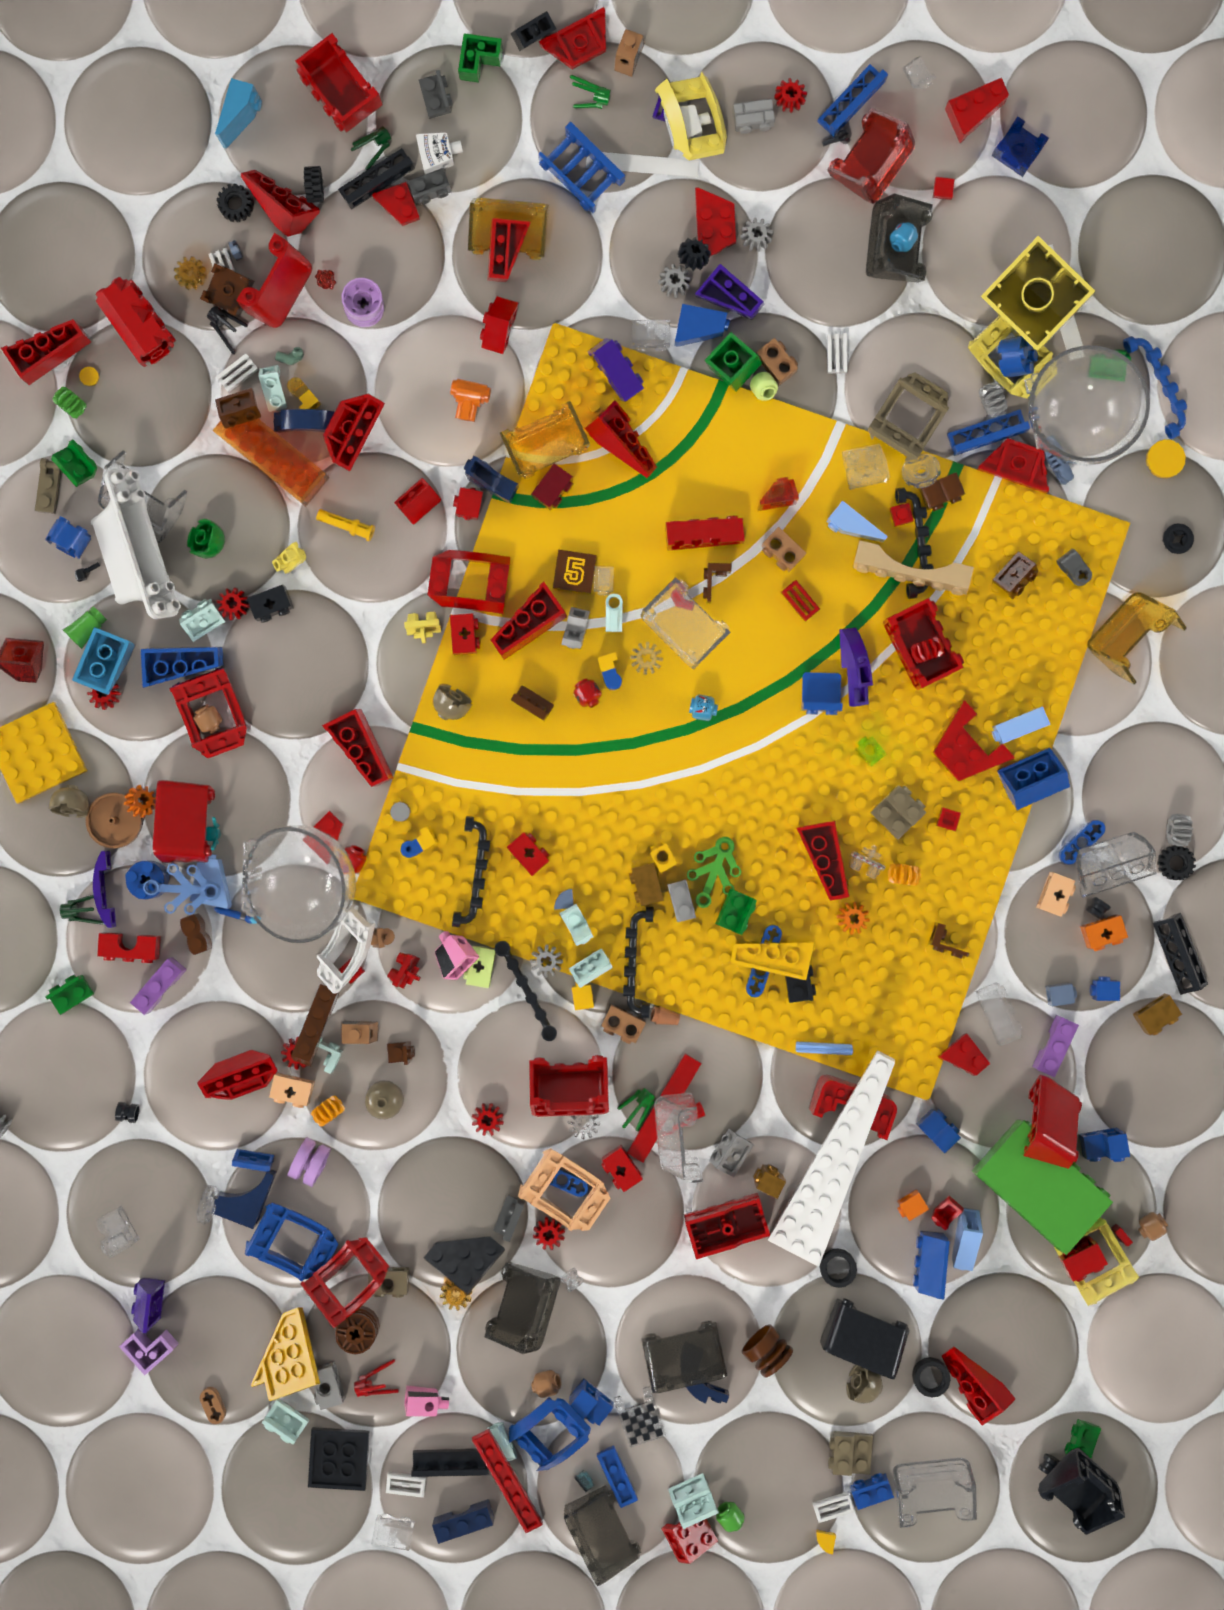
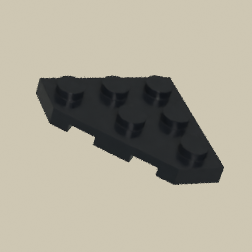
[423,1236,505,1295]

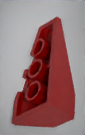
[584,400,657,478]
[942,1347,1016,1426]

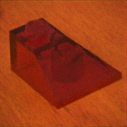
[757,477,799,511]
[0,638,44,683]

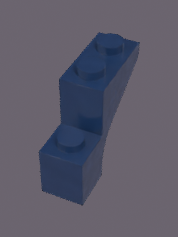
[464,455,519,504]

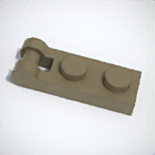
[35,458,62,514]

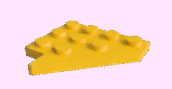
[251,1307,320,1401]

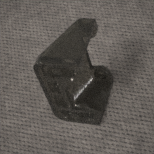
[866,193,933,283]
[484,1262,561,1354]
[641,1321,728,1393]
[564,1485,642,1586]

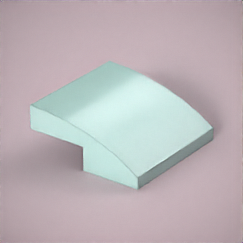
[668,1473,719,1529]

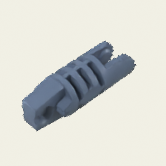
[1040,436,1074,485]

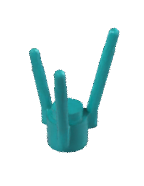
[206,817,221,851]

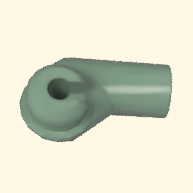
[275,347,304,365]

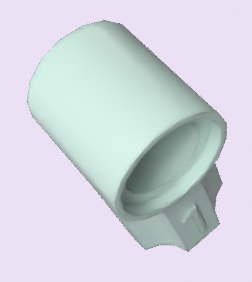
[606,594,623,632]
[487,1422,517,1461]

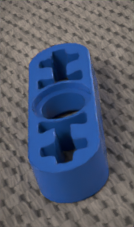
[1059,820,1105,864]
[550,1169,588,1197]

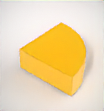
[816,1530,836,1555]

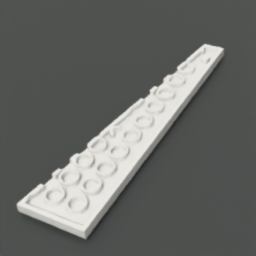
[768,1050,895,1267]

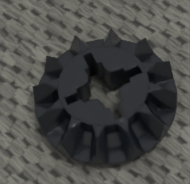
[1162,523,1194,554]

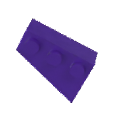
[695,264,765,319]
[587,338,644,402]

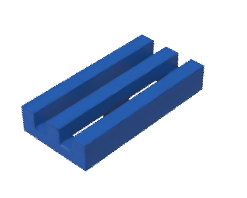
[232,1149,275,1172]

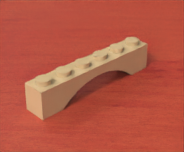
[853,541,974,595]

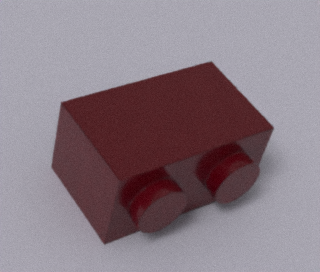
[531,463,574,511]

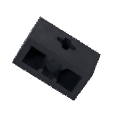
[510,11,556,51]
[247,585,294,623]

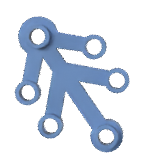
[143,863,221,915]

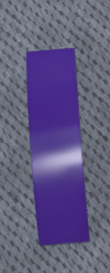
[93,851,116,928]

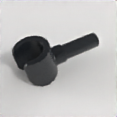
[822,130,850,147]
[75,562,100,582]

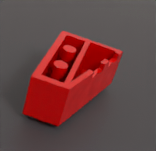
[945,77,1009,143]
[487,218,531,282]

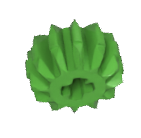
[52,387,87,419]

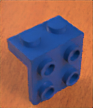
[801,672,843,715]

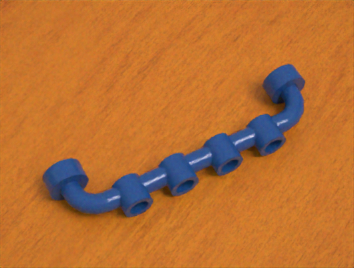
[1123,336,1187,440]

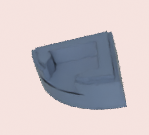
[228,240,243,261]
[554,889,573,909]

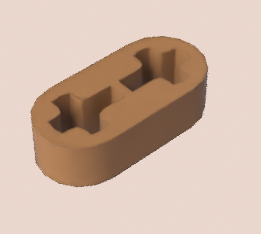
[200,1387,226,1424]

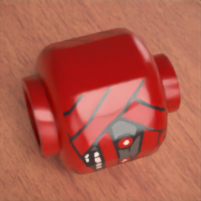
[573,678,602,708]

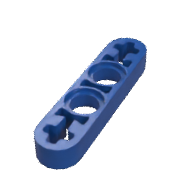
[746,925,782,997]

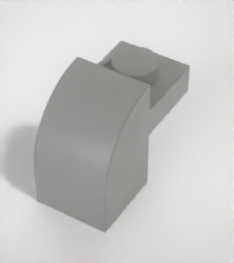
[561,607,590,649]

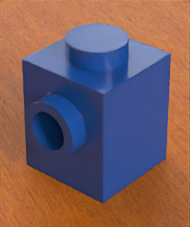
[1089,976,1120,1001]

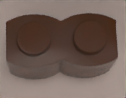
[919,472,965,512]
[180,913,212,955]

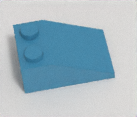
[215,78,262,148]
[72,627,135,695]

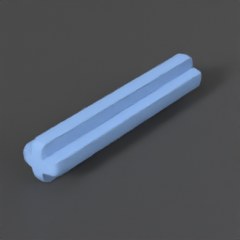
[795,1042,853,1055]

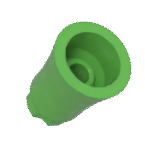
[62,606,107,649]

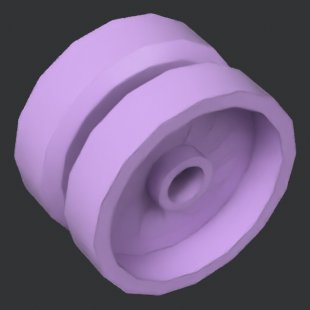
[287,1137,331,1187]

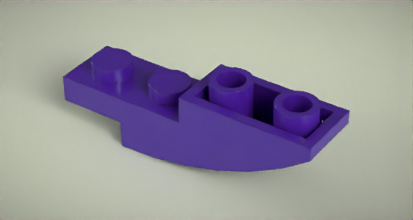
[839,627,873,707]

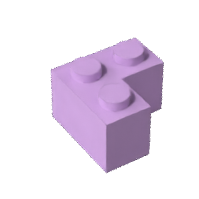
[119,1328,179,1376]

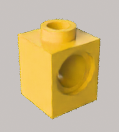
[650,842,678,873]
[572,982,594,1011]

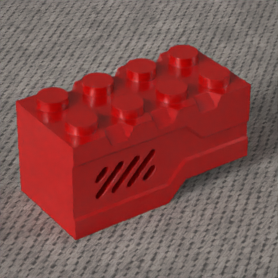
[684,1193,770,1260]

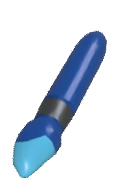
[214,907,259,924]

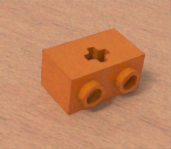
[1080,915,1128,951]

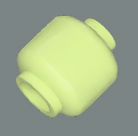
[750,372,778,401]

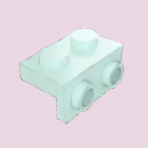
[262,1399,309,1444]

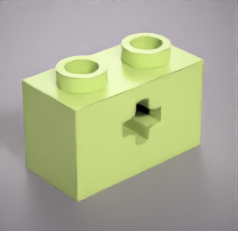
[463,945,496,988]

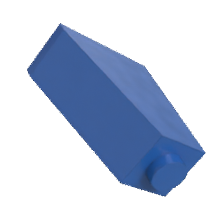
[674,304,730,347]

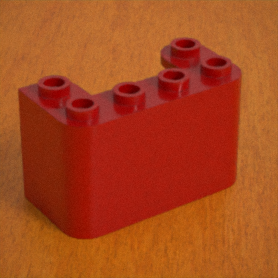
[295,33,383,133]
[883,598,964,691]
[529,1055,609,1117]
[809,1074,897,1140]

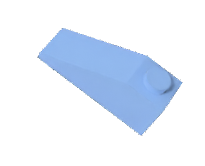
[826,501,888,542]

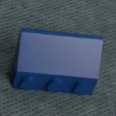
[997,748,1070,810]
[913,1231,950,1300]

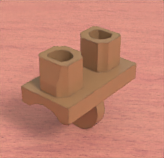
[371,928,395,948]

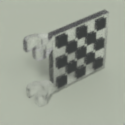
[614,1386,666,1448]

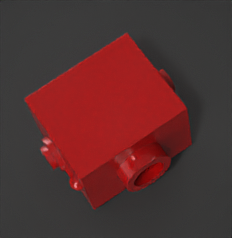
[453,487,483,521]

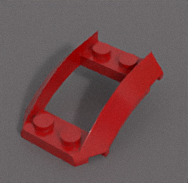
[427,550,510,614]
[169,668,247,758]
[300,1237,389,1328]

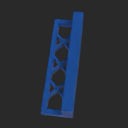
[817,64,888,137]
[947,409,1030,456]

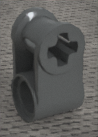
[1056,548,1092,586]

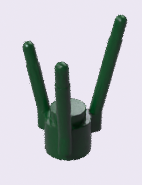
[351,126,392,170]
[60,895,105,925]

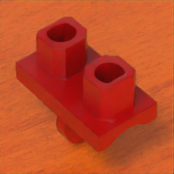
[387,952,421,989]

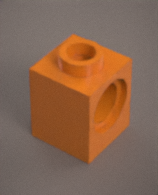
[897,1189,929,1221]

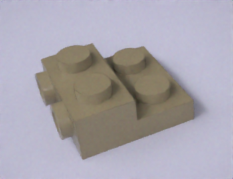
[870,785,927,840]
[828,1431,873,1476]

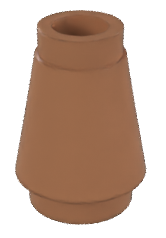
[650,1006,680,1025]

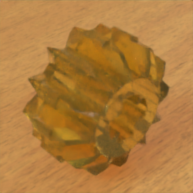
[174,256,207,290]
[440,1280,473,1311]

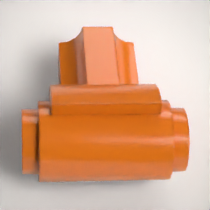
[450,379,491,422]

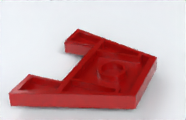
[933,700,1015,781]

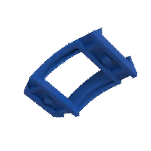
[245,1203,339,1282]
[509,1397,591,1471]

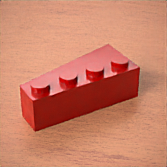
[1,319,91,385]
[665,515,745,551]

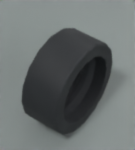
[819,1248,857,1288]
[912,1357,951,1398]

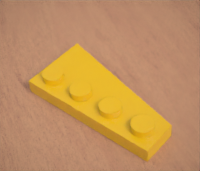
[730,942,815,980]

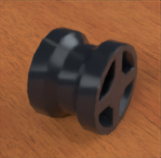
[1086,897,1111,920]
[1038,1453,1060,1474]

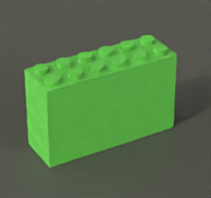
[972,1120,1113,1255]

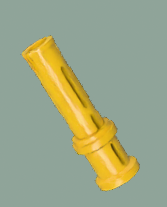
[316,509,375,542]

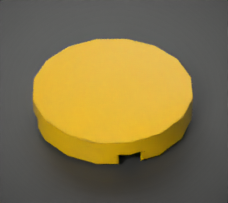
[1146,439,1186,478]

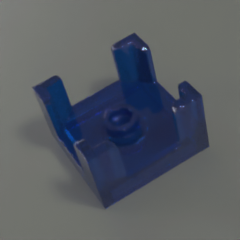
[992,116,1049,177]

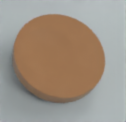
[86,793,143,848]

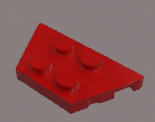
[539,7,606,70]
[695,187,736,256]
[977,438,1049,494]

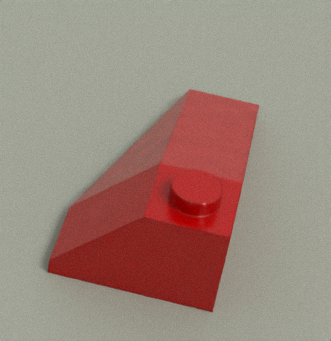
[240,170,320,237]

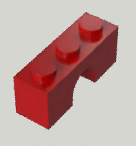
[97,932,161,963]

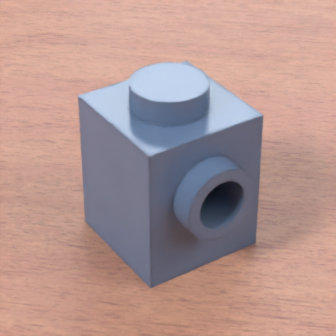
[1045,983,1077,1007]

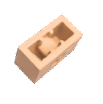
[1036,872,1076,917]
[269,1073,315,1108]

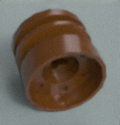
[335,1306,380,1355]
[741,1324,793,1378]

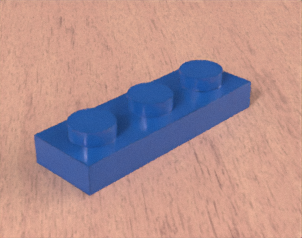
[597,1445,638,1508]

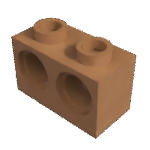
[756,338,798,387]
[761,527,806,572]
[601,1004,646,1044]

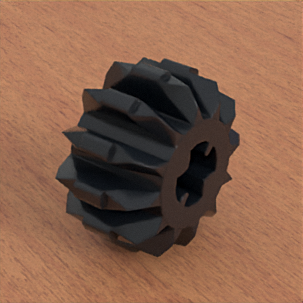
[678,237,711,271]

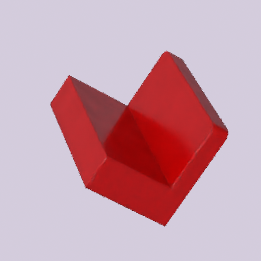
[394,478,441,525]

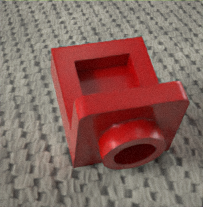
[931,1195,964,1231]

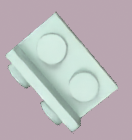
[179,599,225,642]
[569,948,613,988]

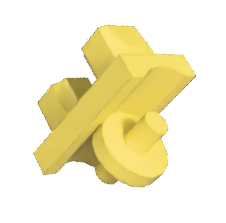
[272,542,306,574]
[404,612,441,644]

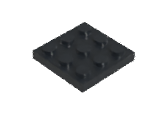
[308,1427,370,1491]

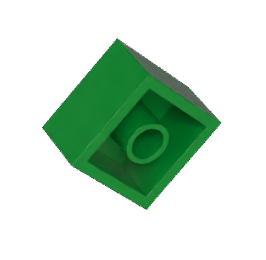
[704,332,762,392]

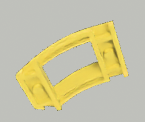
[655,72,727,161]
[968,314,1056,399]
[1054,1217,1139,1306]

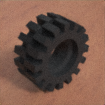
[304,166,324,203]
[216,183,254,222]
[1157,846,1196,880]

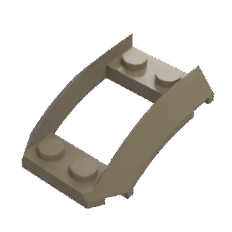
[868,372,949,461]

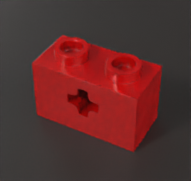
[450,613,480,655]
[507,832,550,876]
[601,1145,643,1192]

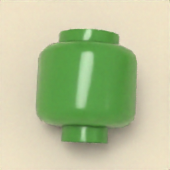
[716,1502,745,1532]

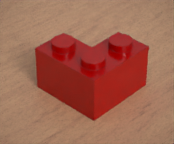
[480,296,519,354]
[1058,1235,1108,1282]

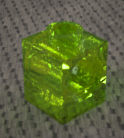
[855,736,887,767]

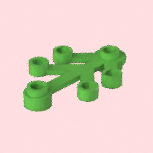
[687,837,741,908]

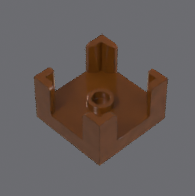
[200,263,255,316]

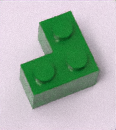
[458,33,503,83]

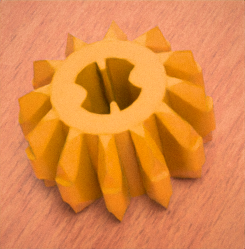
[888,863,921,886]
[311,1096,345,1126]

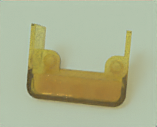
[1087,592,1187,685]

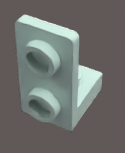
[258,365,287,412]
[560,904,593,946]
[318,1037,343,1074]

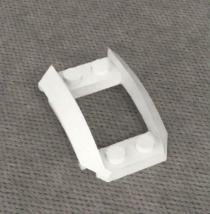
[316,902,375,993]

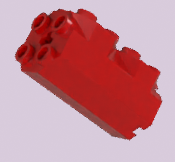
[95,277,176,367]

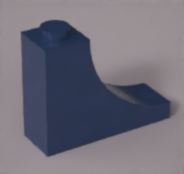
[209,1170,277,1229]

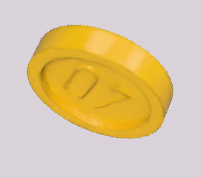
[79,367,99,386]

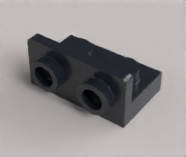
[785,965,816,1003]

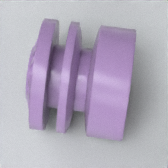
[342,278,384,327]

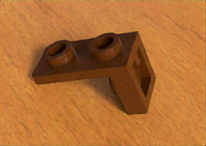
[703,563,732,604]
[929,922,969,959]
[387,1041,415,1065]

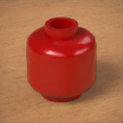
[338,845,367,875]

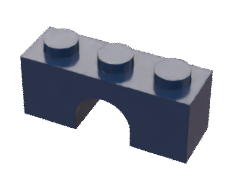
[432,1499,495,1544]

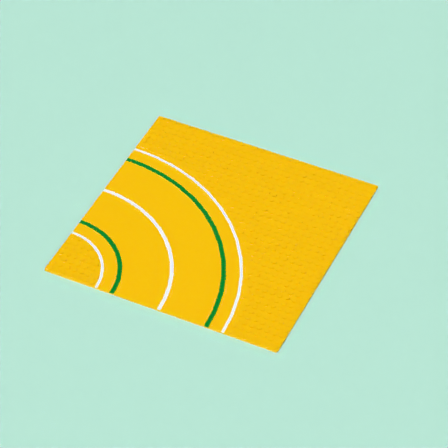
[352,323,1130,1100]

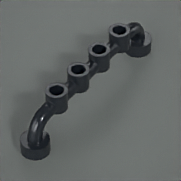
[895,487,934,599]
[452,816,490,928]
[623,907,654,1019]
[495,941,557,1041]

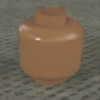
[193,704,223,734]
[1138,1212,1168,1241]
[531,1370,561,1398]

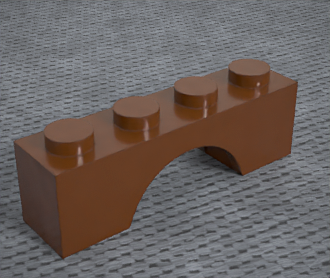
[291,984,339,1067]

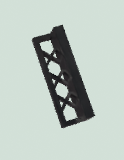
[338,148,415,210]
[1153,913,1208,995]
[411,1449,490,1477]

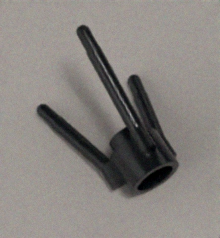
[207,306,248,355]

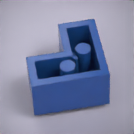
[1079,1127,1131,1162]
[569,1378,614,1426]

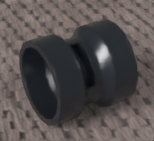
[115,1102,139,1124]

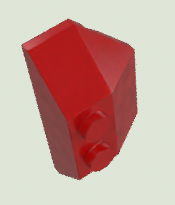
[323,394,385,472]
[197,1050,278,1100]

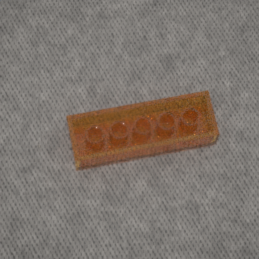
[212,418,330,507]

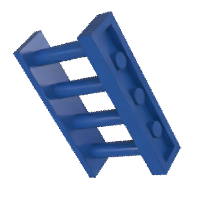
[538,121,625,213]

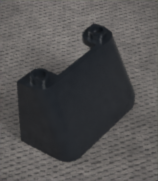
[820,1298,910,1380]
[1038,1448,1125,1535]

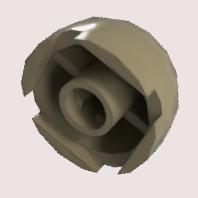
[433,684,472,720]
[48,785,89,818]
[365,1080,404,1120]
[846,1365,883,1404]

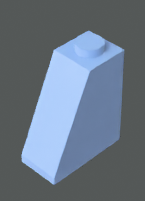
[992,707,1051,744]
[190,854,232,909]
[952,1208,983,1271]

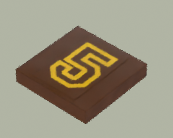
[553,549,596,594]

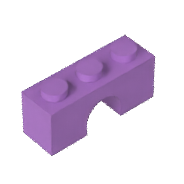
[130,957,187,1015]
[1032,1015,1079,1078]

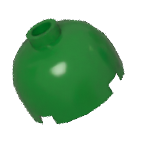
[187,519,225,559]

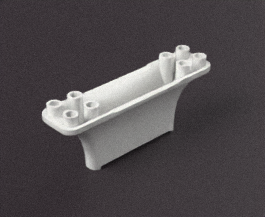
[91,469,181,619]

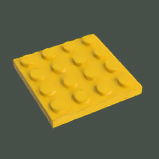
[0,702,87,804]

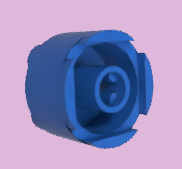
[998,336,1038,377]
[45,516,91,559]
[125,861,170,899]

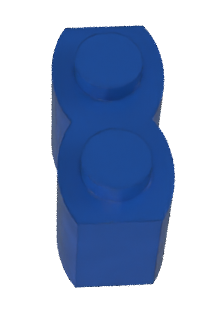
[916,1108,961,1154]

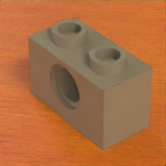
[368,1267,409,1298]

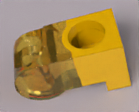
[287,377,321,410]

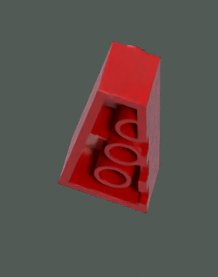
[491,581,567,660]
[322,709,394,787]
[796,821,849,901]

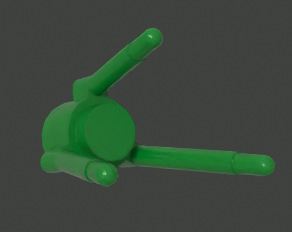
[570,75,611,109]
[617,1088,656,1131]

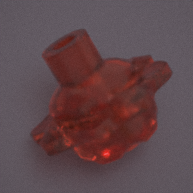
[315,270,336,290]

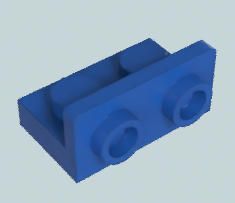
[850,1473,894,1510]

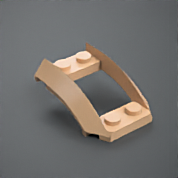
[518,1148,611,1231]

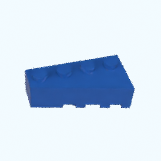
[141,647,223,688]

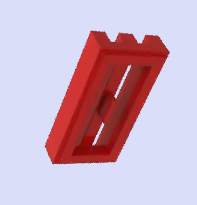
[781,580,820,622]

